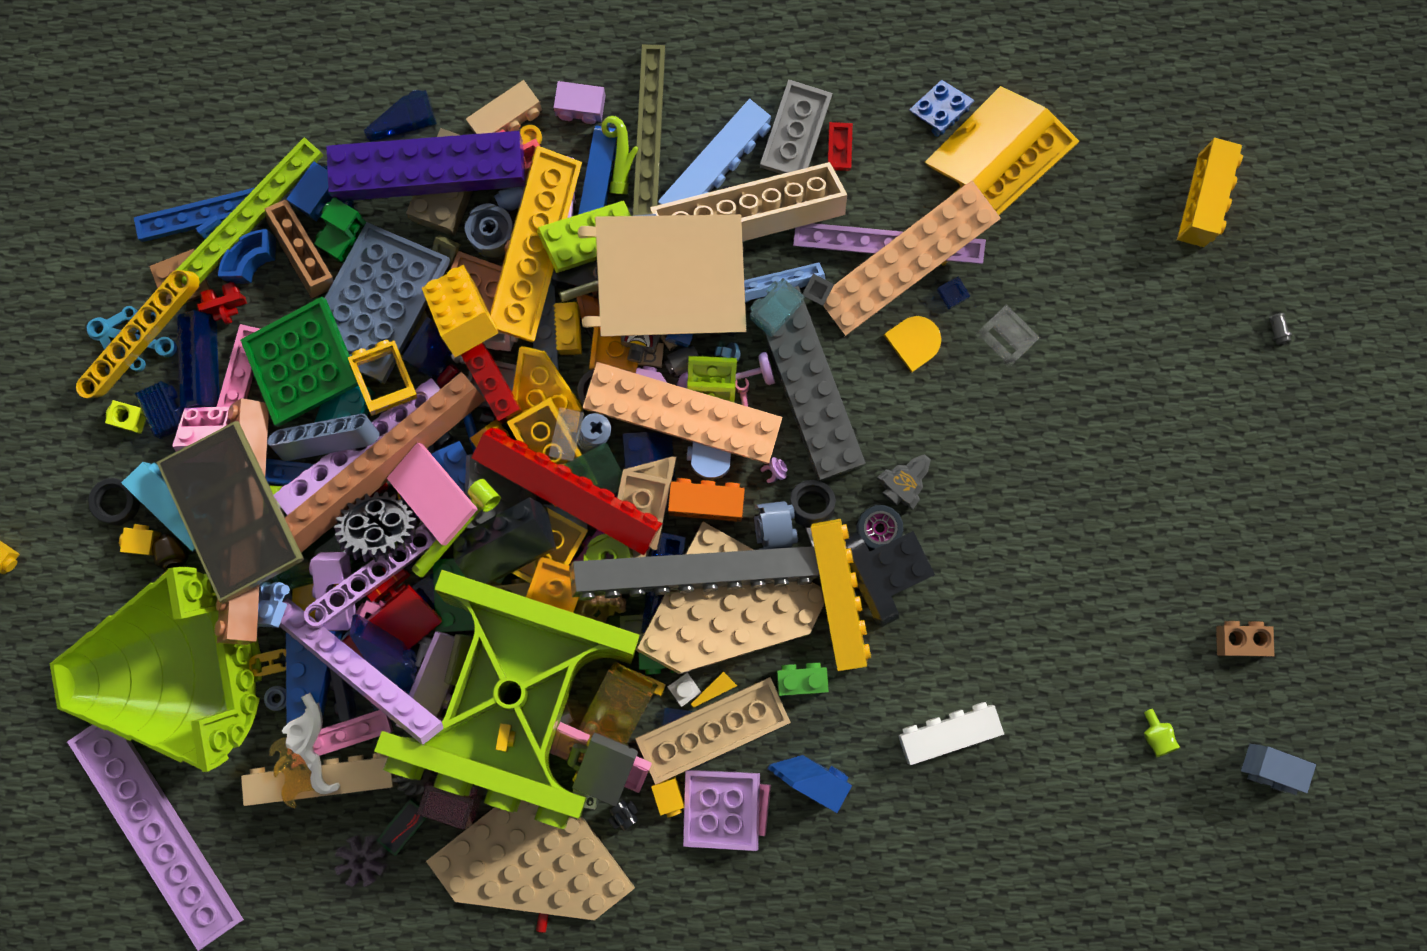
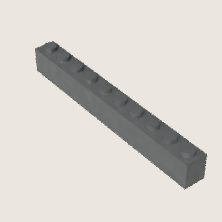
[569,546,820,600]

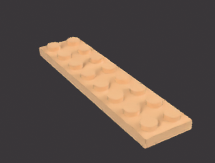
[823,180,1001,336]
[583,362,782,464]

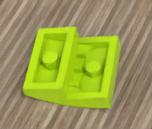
[687,356,737,403]

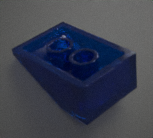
[350,614,417,689]

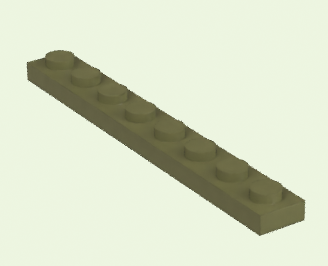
[633,44,665,215]

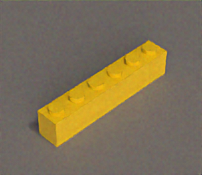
[811,519,871,671]

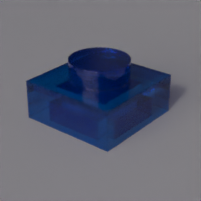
[937,276,970,309]

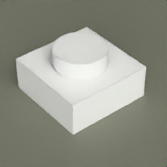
[668,672,702,707]

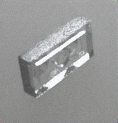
[549,407,584,461]

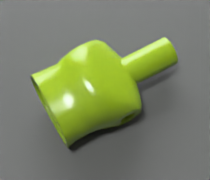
[1144,709,1181,758]

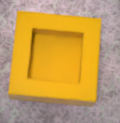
[496,723,516,752]

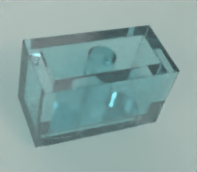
[750,278,805,337]

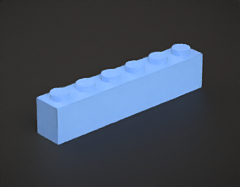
[658,99,771,205]

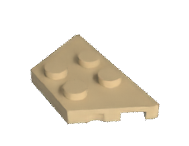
[617,457,676,550]

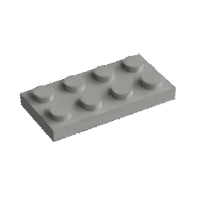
[760,79,833,174]

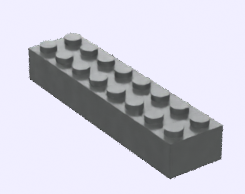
[753,286,866,482]

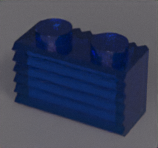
[135,381,184,439]

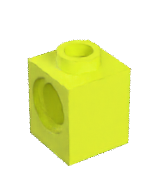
[105,400,149,434]

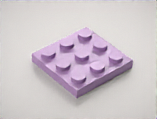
[683,770,760,851]

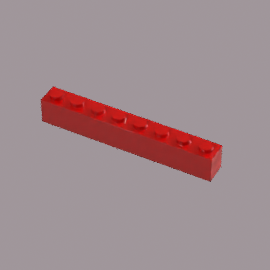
[472,427,663,555]

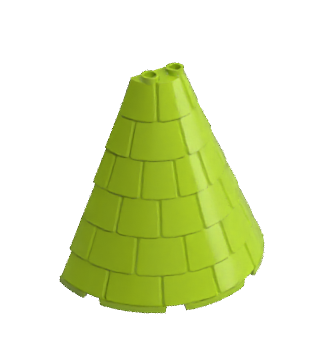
[50,567,262,772]

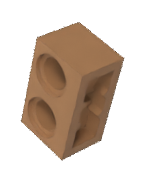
[1216,621,1274,656]

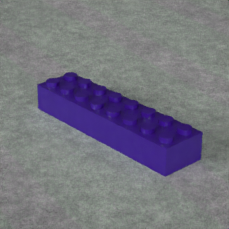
[326,131,526,201]

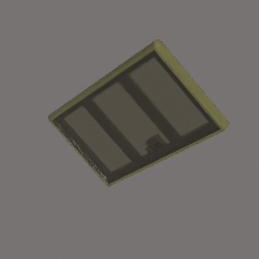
[156,421,304,604]

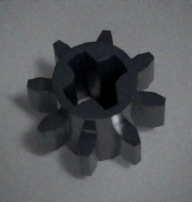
[608,800,639,831]

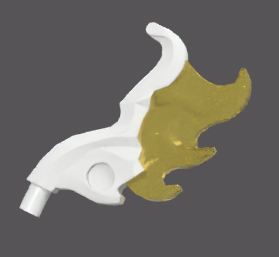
[269,693,340,808]

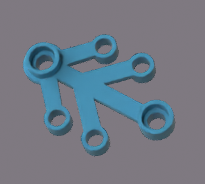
[87,306,177,372]

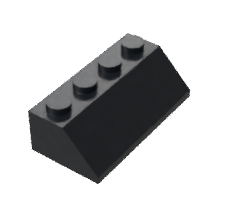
[452,497,556,585]

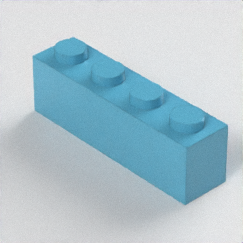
[121,462,219,551]

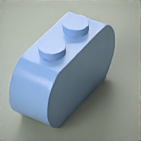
[687,442,731,480]

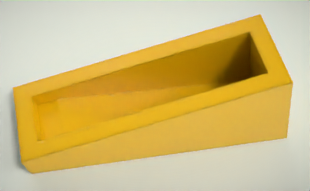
[691,671,737,707]

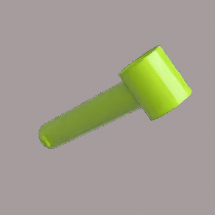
[412,479,501,577]

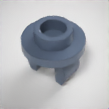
[714,342,741,362]

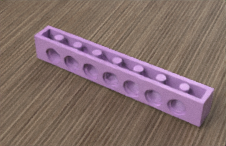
[274,378,440,515]

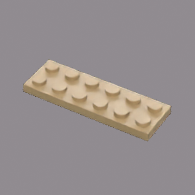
[635,677,791,785]

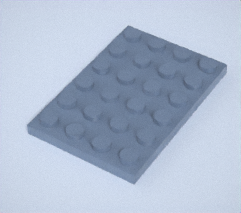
[325,222,451,384]

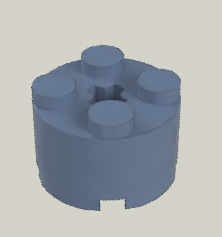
[465,203,514,258]
[754,501,798,550]

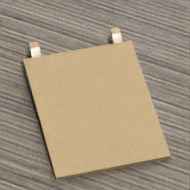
[578,214,746,337]

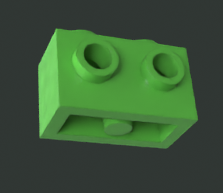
[776,663,829,696]

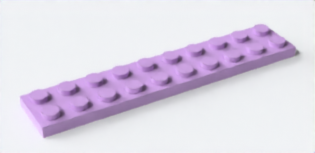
[67,724,244,951]

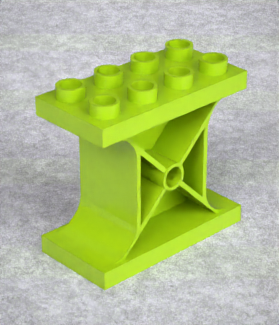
[374,570,640,829]

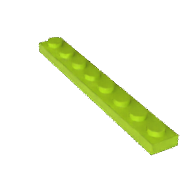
[176,137,324,286]

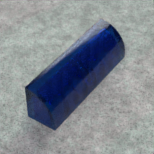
[177,310,219,408]

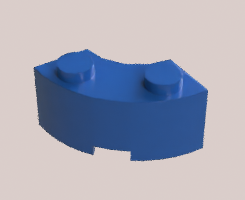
[218,229,276,284]

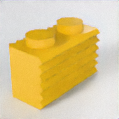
[553,302,582,356]

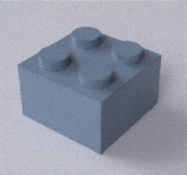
[1241,744,1316,795]

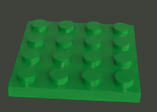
[240,297,359,426]

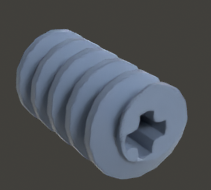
[575,413,611,456]

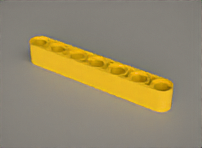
[76,270,200,398]

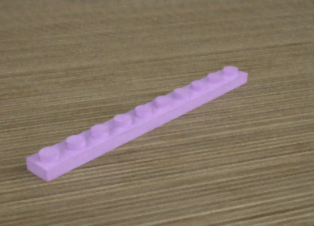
[279,598,444,745]

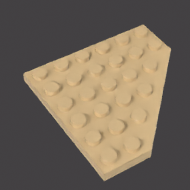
[636,522,825,674]
[426,800,635,920]

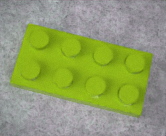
[537,201,631,273]

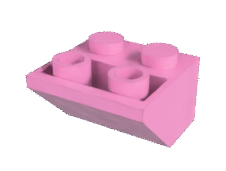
[173,407,230,464]

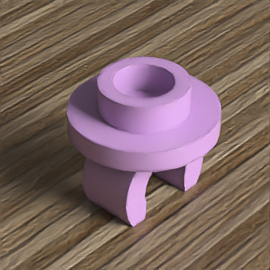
[761,457,787,483]

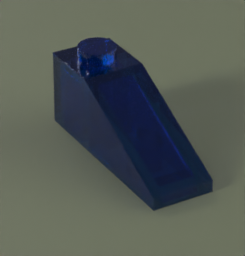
[364,90,437,142]

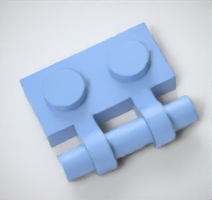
[257,582,290,628]

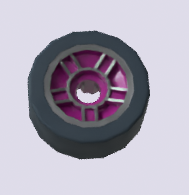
[856,505,904,550]

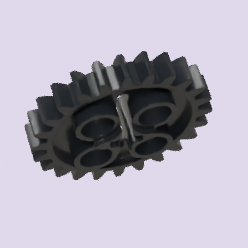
[334,492,418,562]

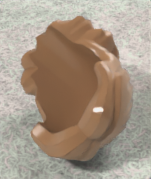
[574,594,626,623]

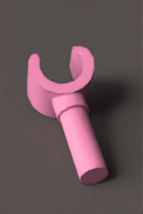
[735,378,749,407]

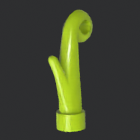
[601,116,638,194]

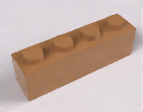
[264,200,333,298]

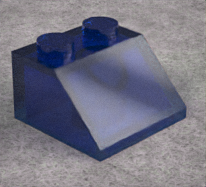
[402,317,452,381]
[623,432,676,481]

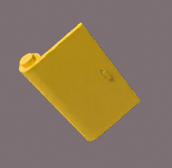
[925,86,1055,194]

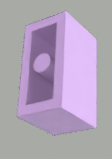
[554,81,606,124]

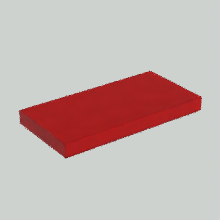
[342,585,442,673]

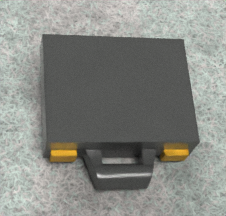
[567,732,638,806]

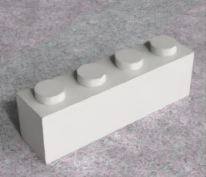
[898,702,1004,765]

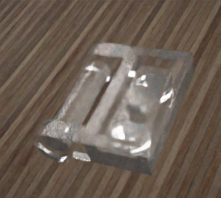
[975,304,1040,368]

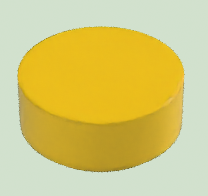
[519,125,542,145]

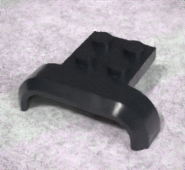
[845,531,935,627]

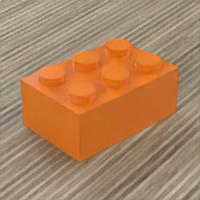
[668,478,745,522]

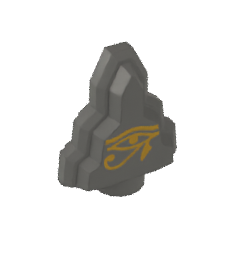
[877,454,931,510]

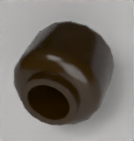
[152,534,188,571]

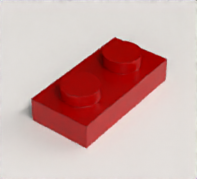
[827,122,853,171]

